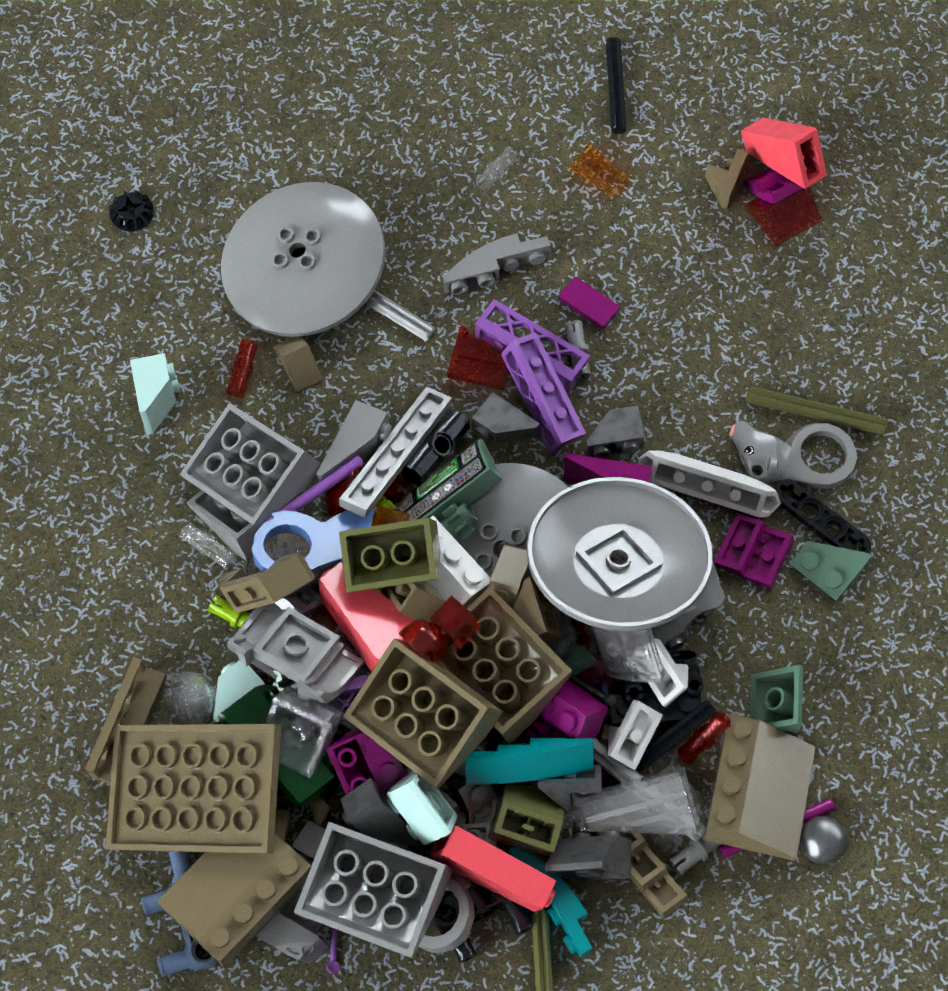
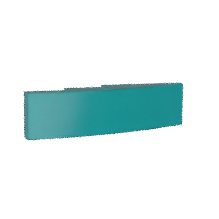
[465,738,594,785]

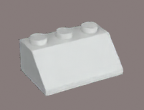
[426,516,490,629]

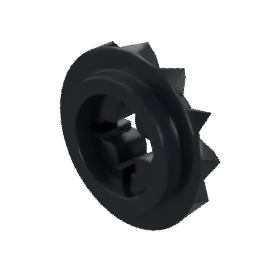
[109,190,154,232]

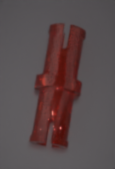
[226,339,258,398]
[677,711,731,764]

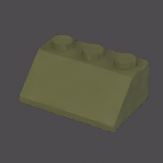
[339,518,441,593]

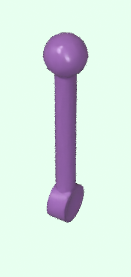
[326,928,340,974]

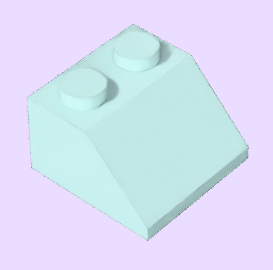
[130,353,180,435]
[386,771,458,845]

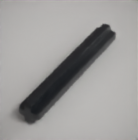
[606,37,626,134]

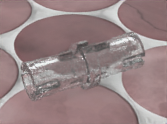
[472,146,520,197]
[179,522,238,570]

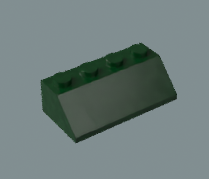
[218,682,341,808]

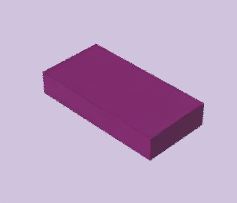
[558,276,620,330]

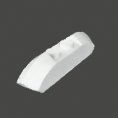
[638,451,781,518]

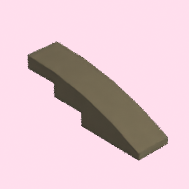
[584,798,689,919]

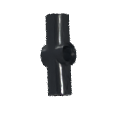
[402,409,470,486]

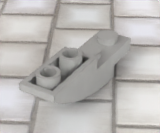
[443,233,550,295]

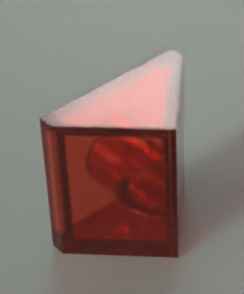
[744,186,822,247]

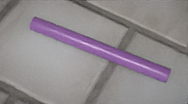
[261,455,364,526]

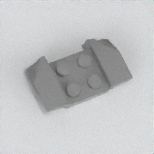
[227,605,365,703]
[256,820,329,963]

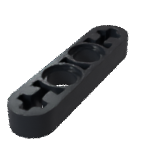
[775,479,871,553]

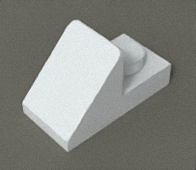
[632,638,688,707]
[608,700,663,770]

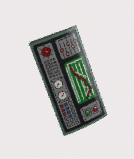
[389,438,503,523]

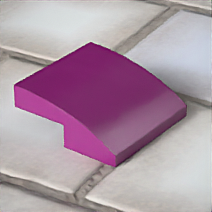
[743,167,803,204]
[713,513,794,590]

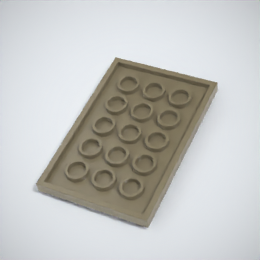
[105,724,281,854]

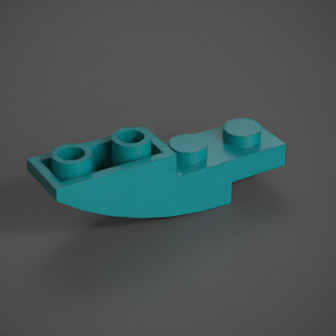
[508,847,593,959]

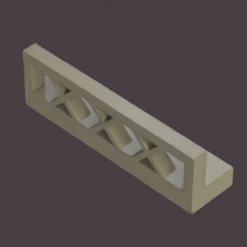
[85,657,167,784]

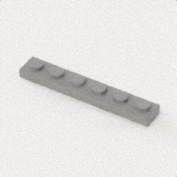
[339,386,452,518]

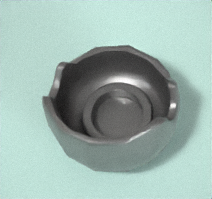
[799,816,848,864]

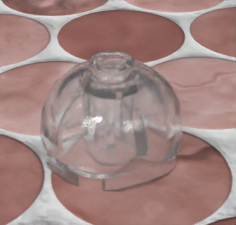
[165,670,217,725]

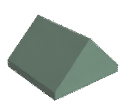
[750,664,803,736]

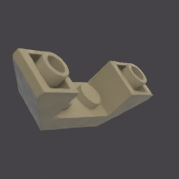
[219,552,315,613]

